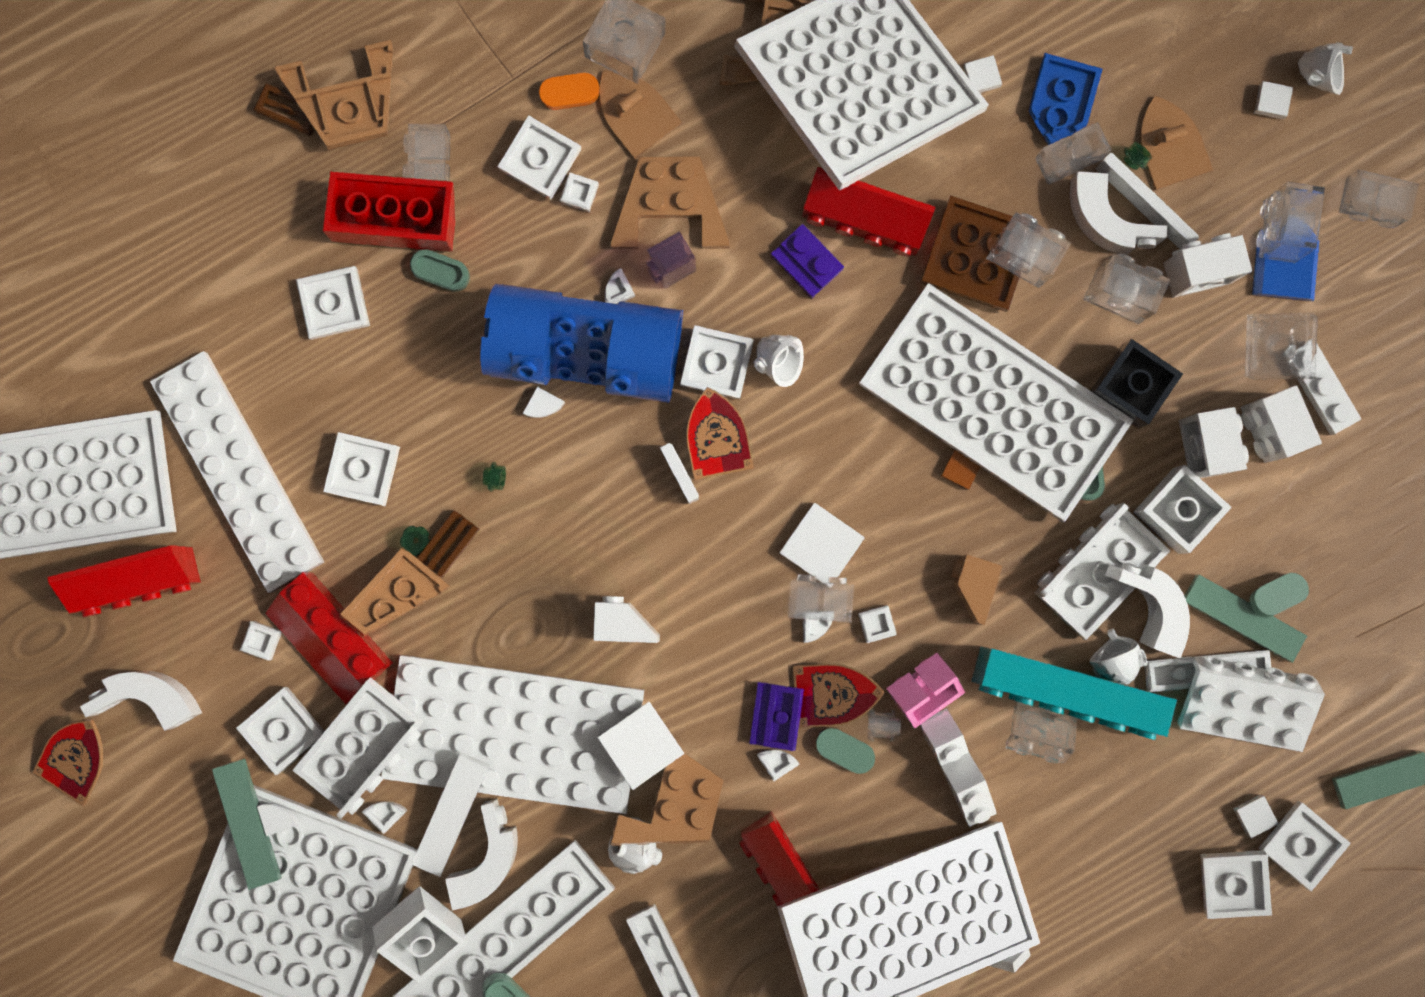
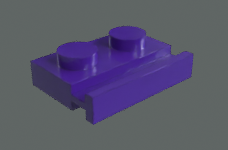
[770,224,844,299]
[750,682,804,751]

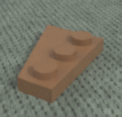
[339,547,450,637]

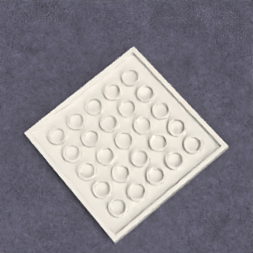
[734,0,989,191]
[173,785,418,997]

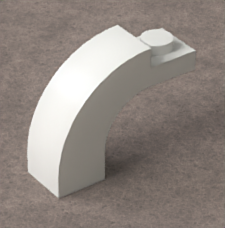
[1070,172,1167,255]
[1105,563,1190,658]
[80,671,202,731]
[445,799,518,910]

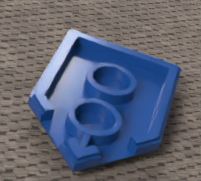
[1028,53,1103,147]
[1252,209,1320,302]

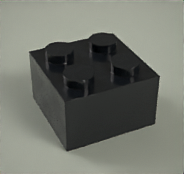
[1090,339,1183,429]

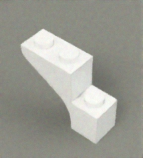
[920,708,997,827]

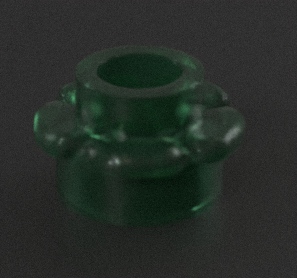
[1124,142,1152,170]
[483,462,506,492]
[400,526,430,556]

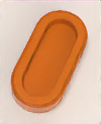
[539,73,600,110]

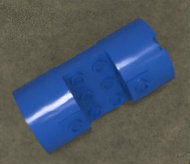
[480,284,684,403]

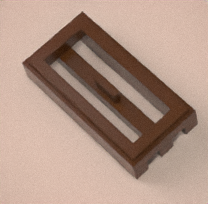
[253,83,313,136]
[417,510,480,578]

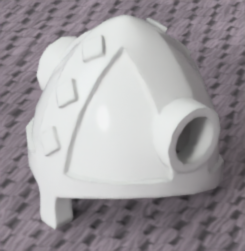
[1298,42,1353,95]
[754,334,804,387]
[1089,629,1147,685]
[608,817,662,874]

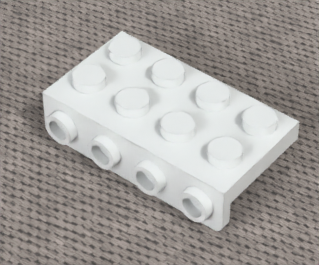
[1034,503,1170,640]
[1178,656,1325,752]
[293,677,424,819]

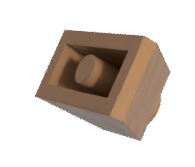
[951,555,1002,625]

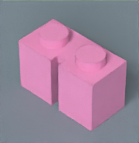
[886,653,965,728]

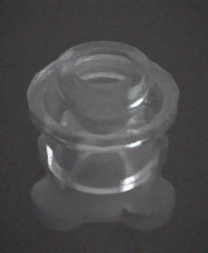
[867,709,901,741]

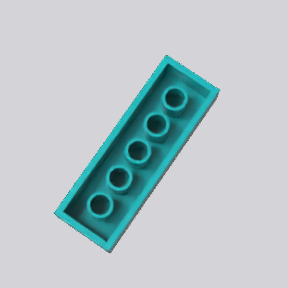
[971,646,1177,740]

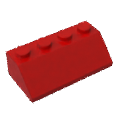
[802,166,936,257]
[323,171,455,252]
[47,545,201,618]
[265,572,393,705]
[739,812,820,906]

